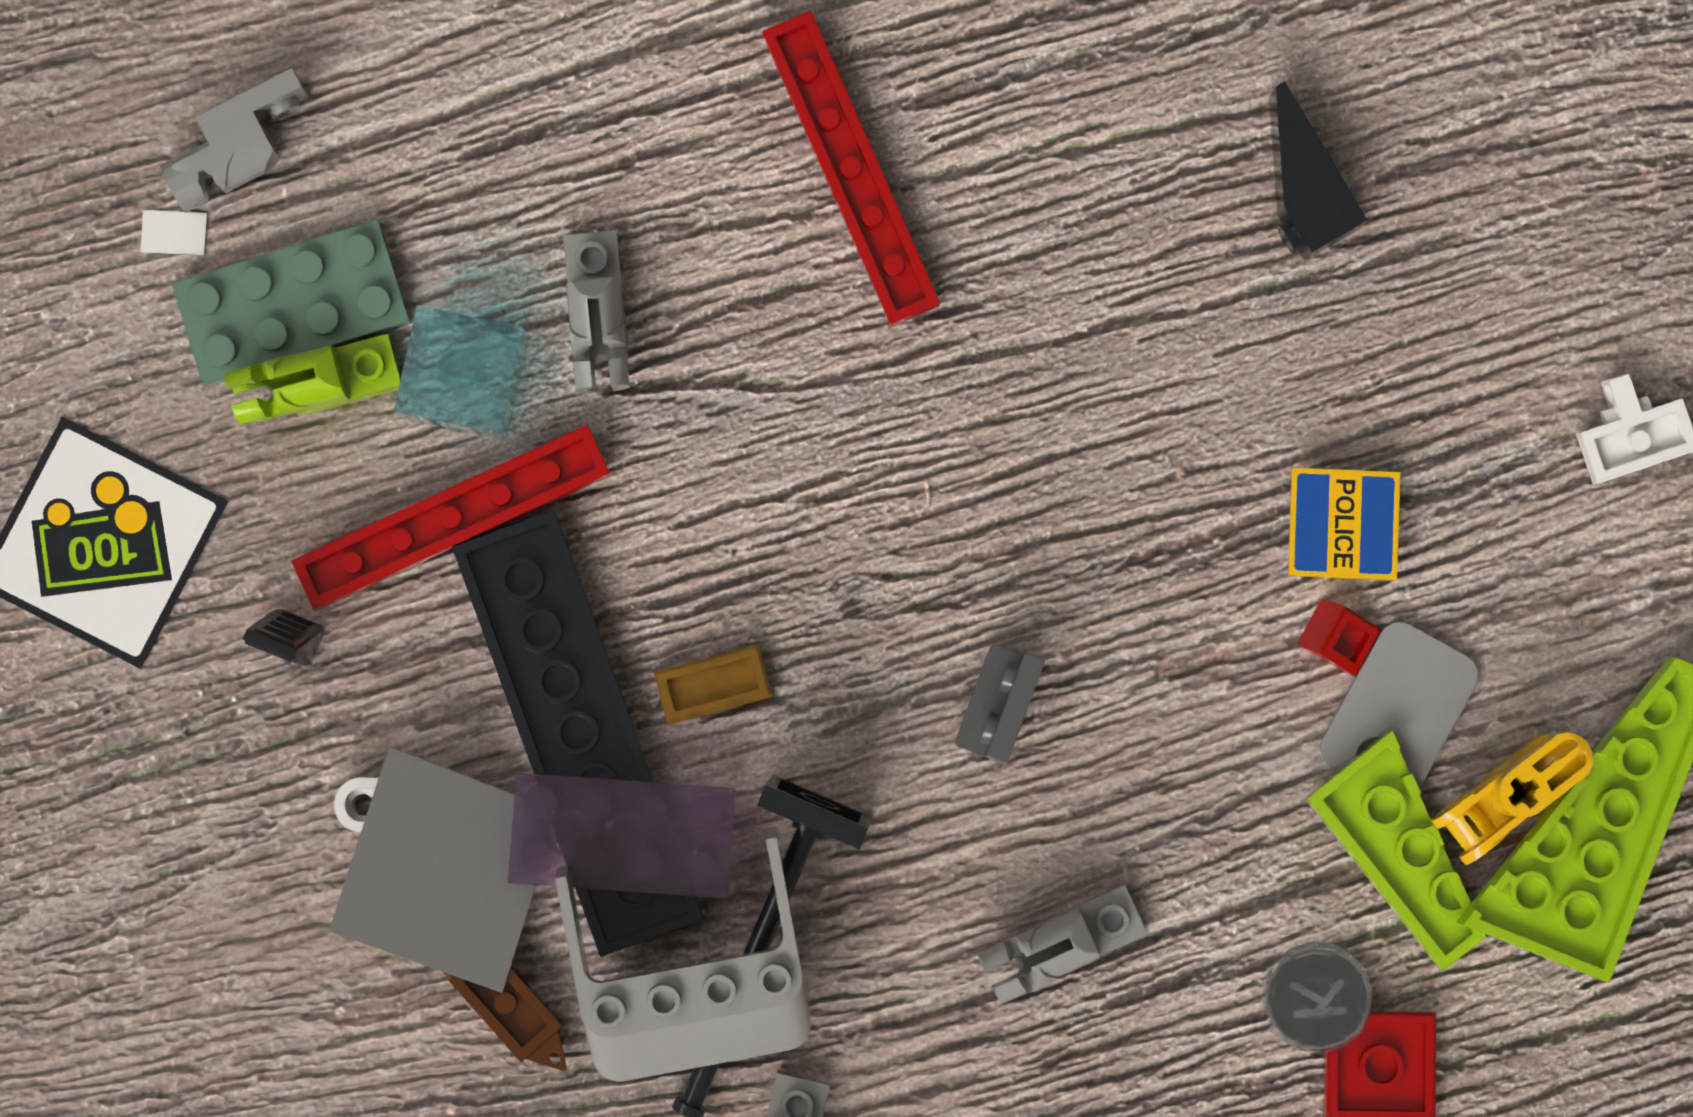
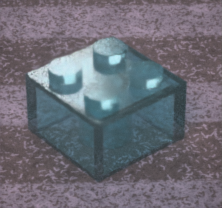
[394,305,530,441]

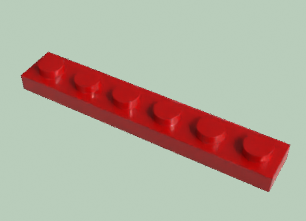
[762,10,940,327]
[291,424,611,611]

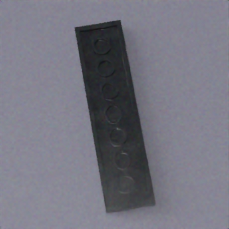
[452,510,704,957]

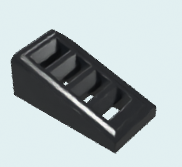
[242,609,324,667]

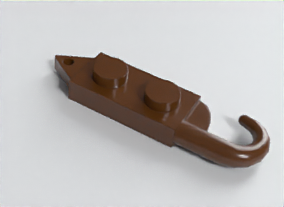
[443,965,567,1071]

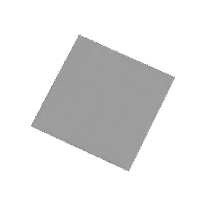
[329,747,553,993]

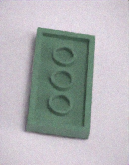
[171,219,412,388]

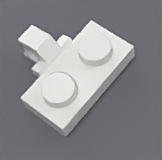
[1576,373,1693,485]

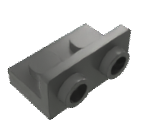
[955,645,1045,764]

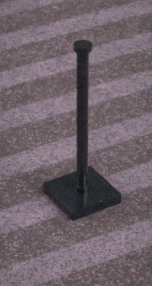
[672,774,872,1117]

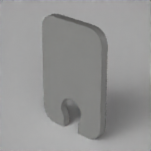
[1320,622,1478,789]

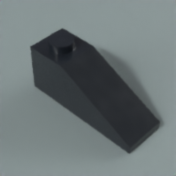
[1269,81,1368,261]

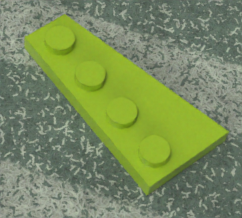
[1305,730,1486,971]

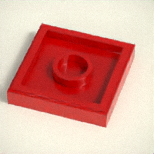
[1323,1011,1436,1117]

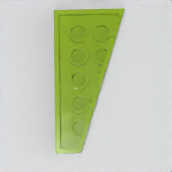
[1457,657,1693,983]

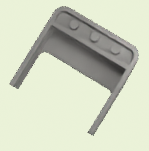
[555,827,811,1082]

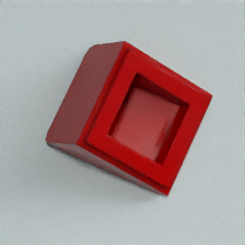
[1298,599,1381,677]

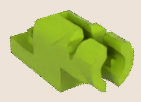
[224,334,404,425]

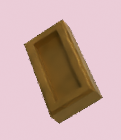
[654,644,773,725]

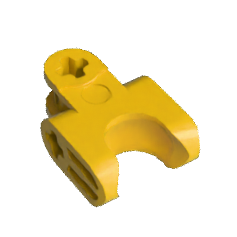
[1431,732,1593,865]

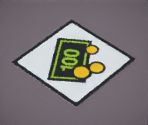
[0,417,229,669]

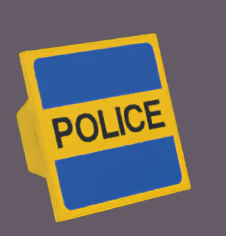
[1288,468,1400,581]

